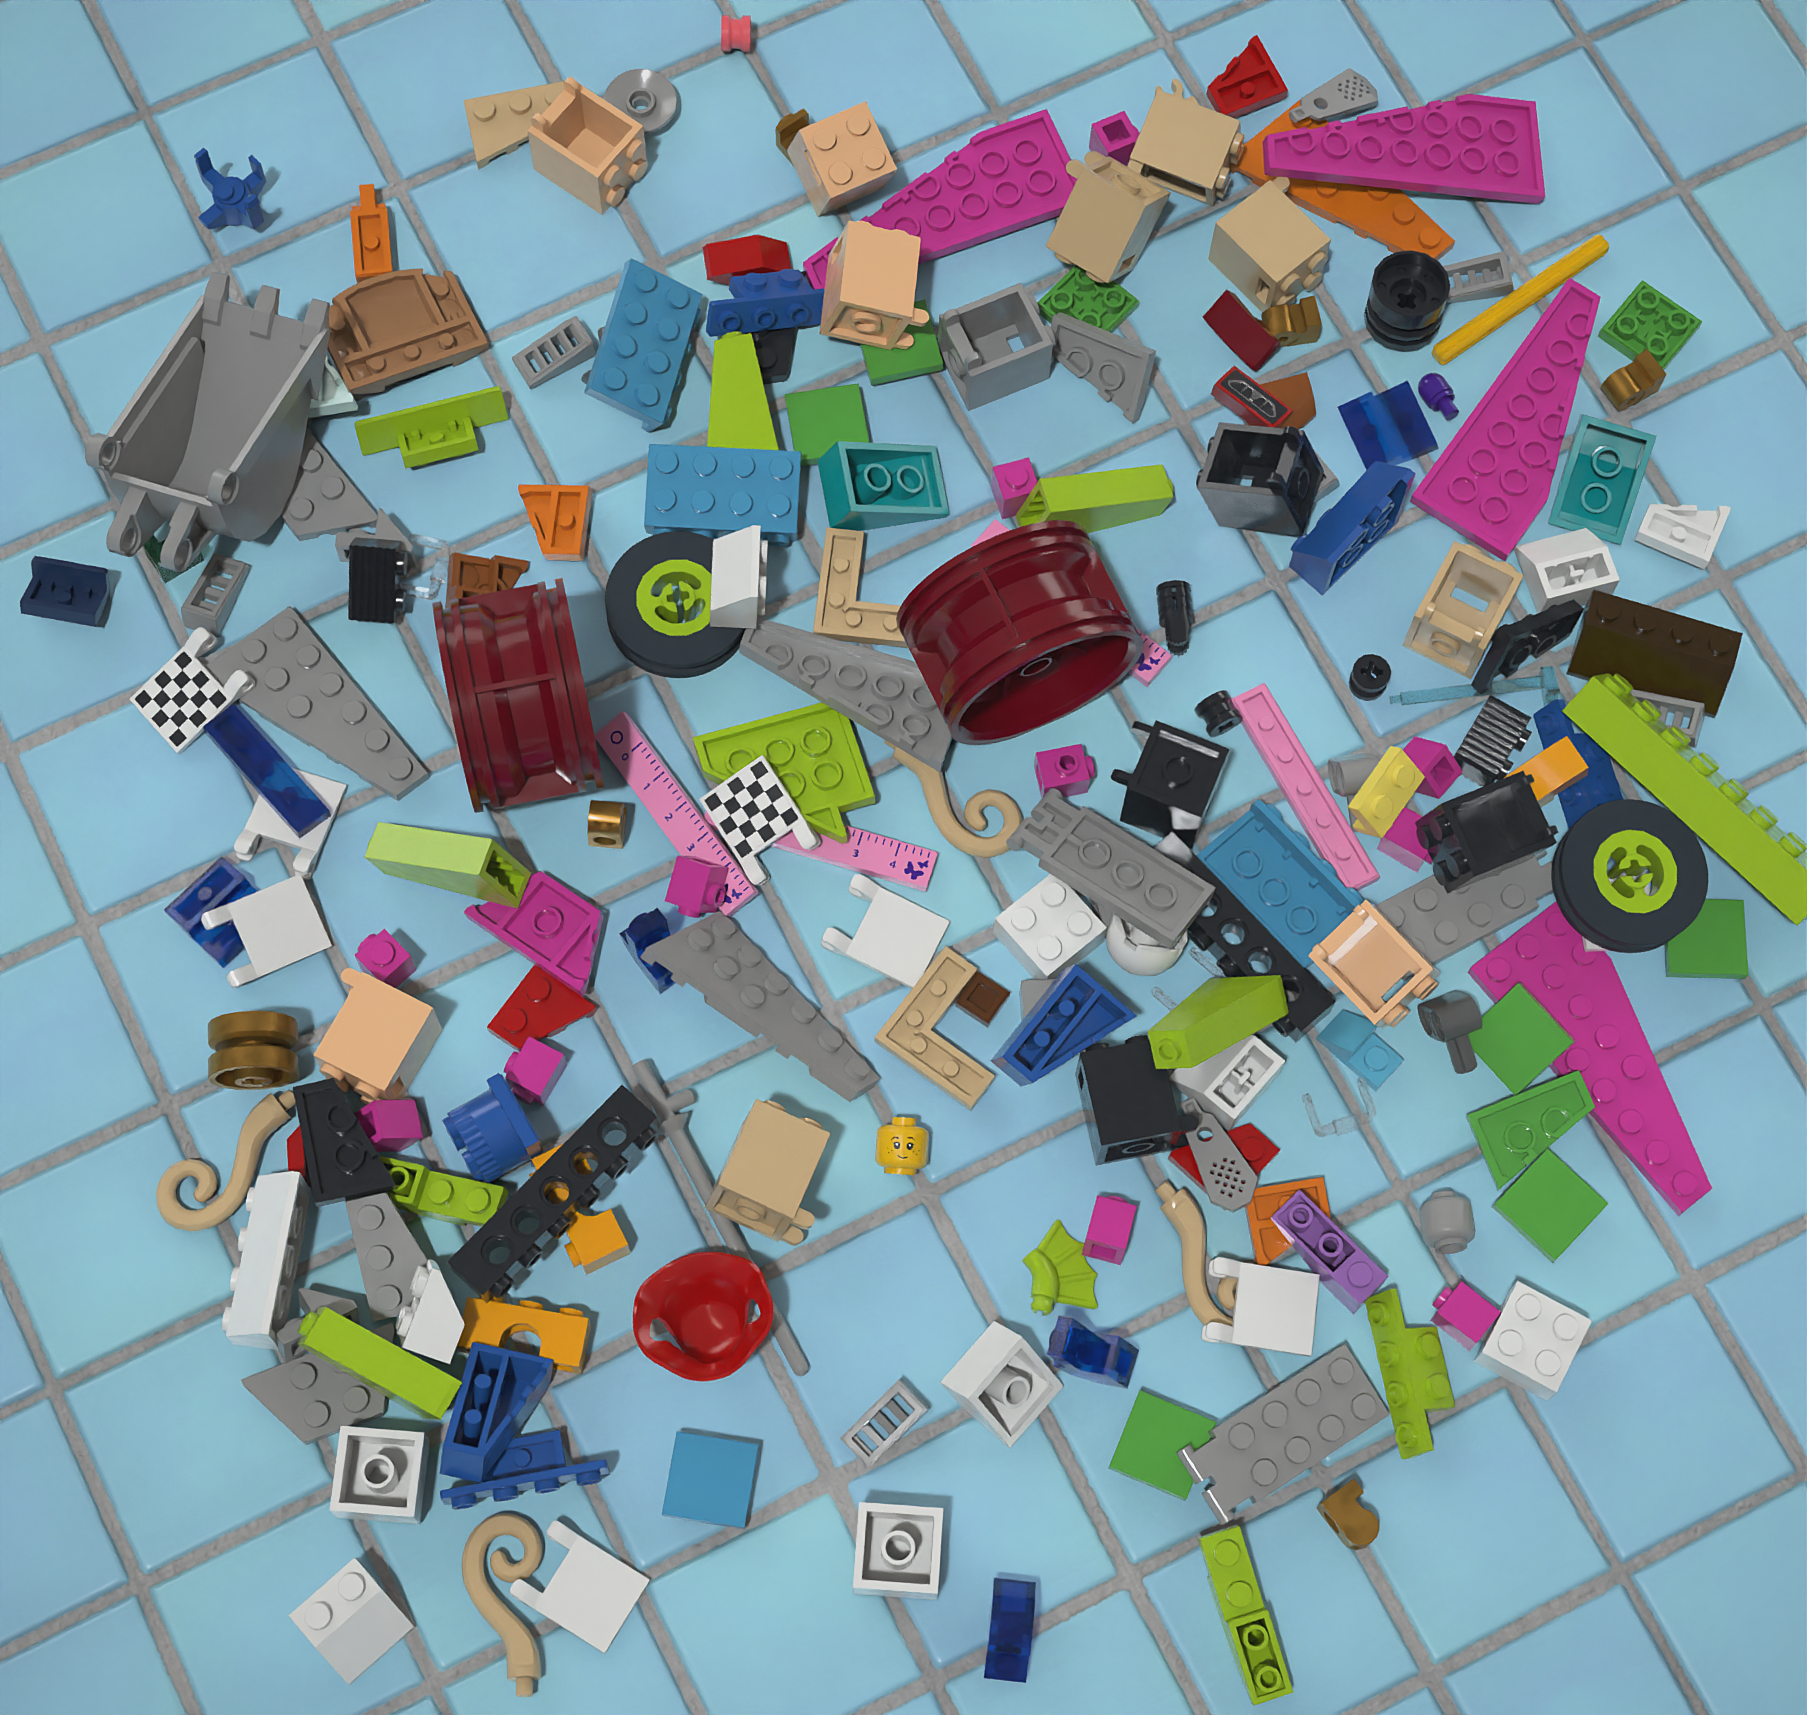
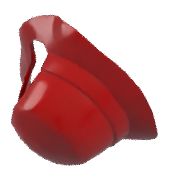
[633,1252,774,1382]

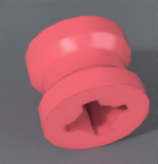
[721,15,751,52]

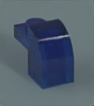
[619,908,676,994]
[1047,1315,1139,1389]
[984,1578,1036,1683]

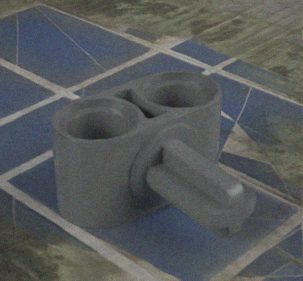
[1417,991,1483,1074]

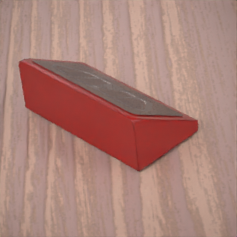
[1211,366,1293,428]

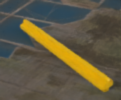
[1431,234,1609,365]

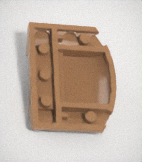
[327,269,488,394]

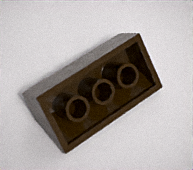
[1566,590,1743,718]

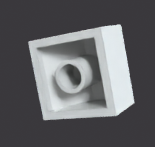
[940,1321,1063,1448]
[288,1558,415,1685]

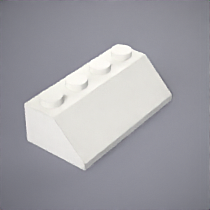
[222,1171,312,1350]

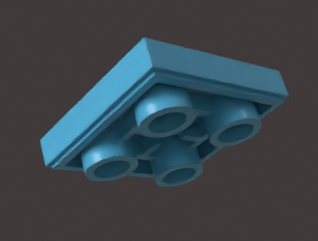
[662,1431,759,1530]

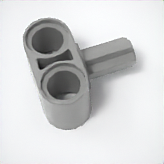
[1328,753,1379,832]

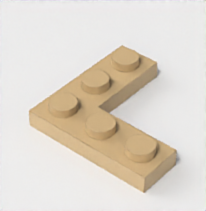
[813,527,908,648]
[874,946,995,1111]

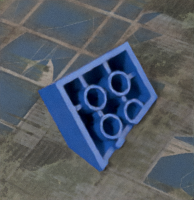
[1289,461,1416,595]

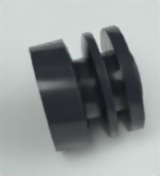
[1364,250,1450,351]

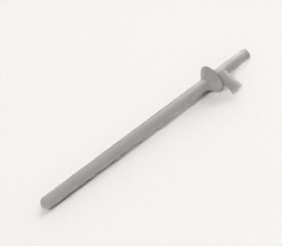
[632,1059,809,1376]

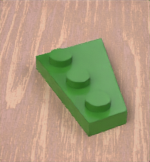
[1466,1070,1595,1191]

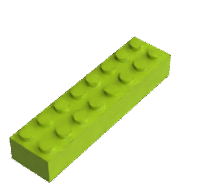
[1562,673,1807,926]

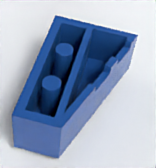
[990,964,1137,1087]
[439,1342,554,1483]

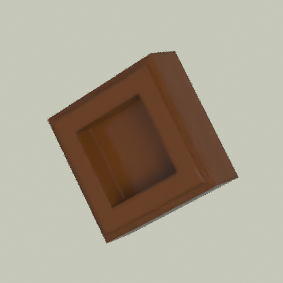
[955,971,1010,1028]

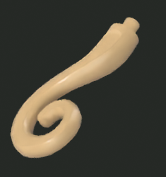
[884,740,1023,858]
[156,1089,296,1231]
[1155,1181,1237,1326]
[462,1513,542,1697]

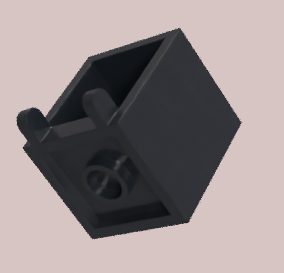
[1196,422,1324,536]
[1111,720,1230,849]
[1415,771,1558,894]
[1075,1035,1199,1166]

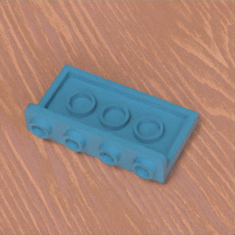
[584,258,702,432]
[644,444,801,547]
[1196,799,1364,970]

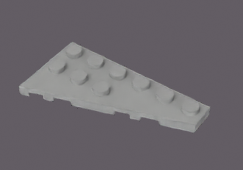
[205,606,429,801]
[739,617,952,772]
[640,910,880,1102]

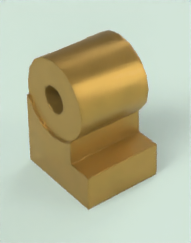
[1261,296,1322,347]
[1601,349,1667,411]
[587,800,627,849]
[1316,1479,1379,1550]

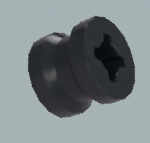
[1348,654,1391,701]
[1194,690,1243,737]

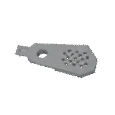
[1289,68,1378,123]
[1180,1097,1258,1213]

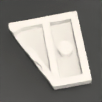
[1634,504,1731,570]

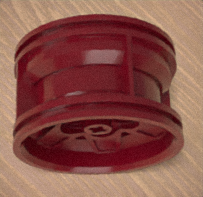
[896,520,1144,745]
[432,578,604,813]

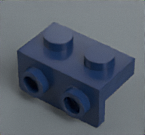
[20,556,110,627]

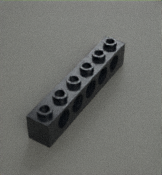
[1153,831,1336,1043]
[448,1085,659,1303]

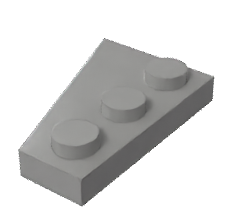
[1050,312,1156,423]
[345,1191,429,1322]

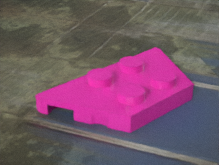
[464,871,604,997]

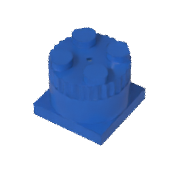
[442,1073,544,1183]

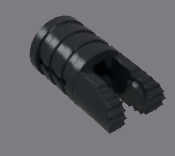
[1156,580,1193,657]

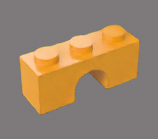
[529,1143,631,1275]
[457,1296,592,1374]

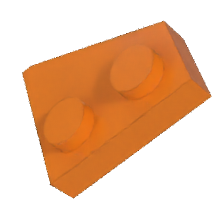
[518,484,593,561]
[1245,1177,1331,1266]

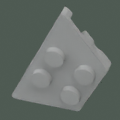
[279,428,378,541]
[241,1322,396,1445]

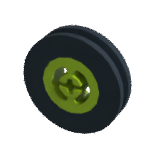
[605,531,746,678]
[1551,799,1708,953]

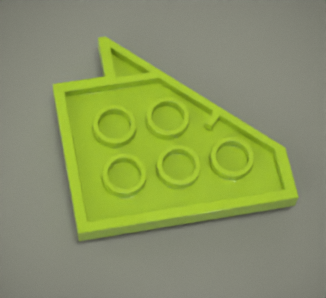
[693,702,875,844]

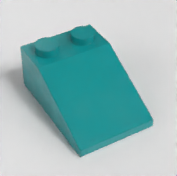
[1548,414,1657,545]
[817,441,950,531]

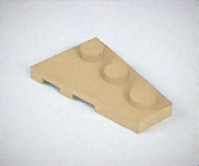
[463,81,564,170]

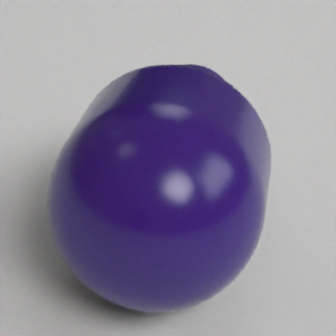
[1418,373,1459,420]

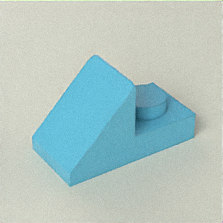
[1316,1009,1404,1092]

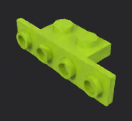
[354,386,509,469]
[1365,1289,1455,1460]

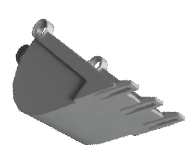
[85,272,331,572]

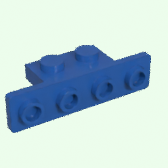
[706,269,825,337]
[1533,699,1623,829]
[440,1430,610,1510]

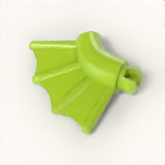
[1022,1220,1098,1316]

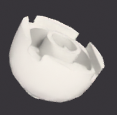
[1106,913,1188,976]

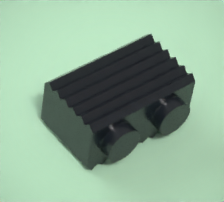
[348,537,408,624]
[1454,695,1532,787]

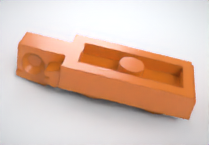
[350,184,393,283]

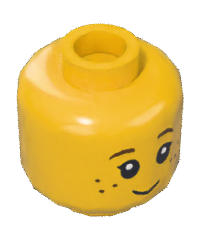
[875,1117,929,1175]

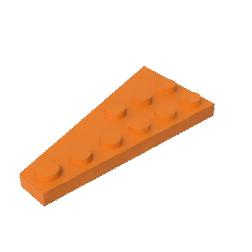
[1229,99,1455,261]

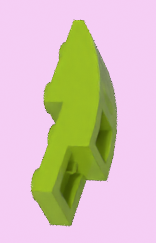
[379,1156,509,1227]
[1197,1525,1294,1706]

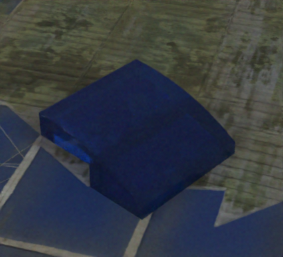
[1337,380,1439,471]
[164,856,258,968]

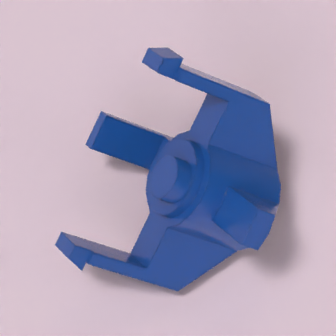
[194,147,267,230]

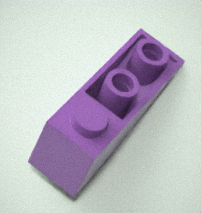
[1271,1190,1389,1314]

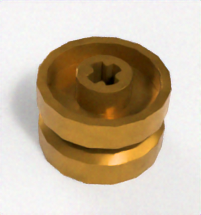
[208,1011,299,1090]

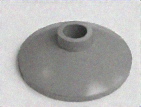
[604,69,677,134]

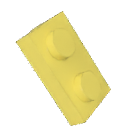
[1348,746,1425,838]

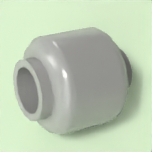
[1419,1191,1475,1254]

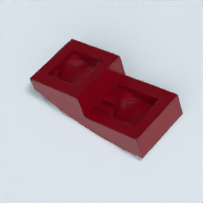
[1203,289,1281,371]

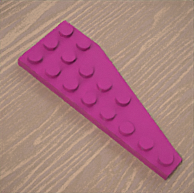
[1262,94,1545,204]
[803,109,1077,289]
[1410,278,1601,561]
[1467,901,1712,1216]

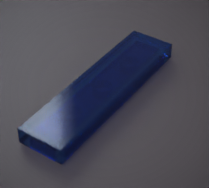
[203,704,331,839]

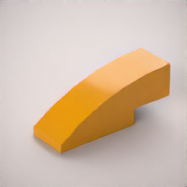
[1504,736,1589,807]

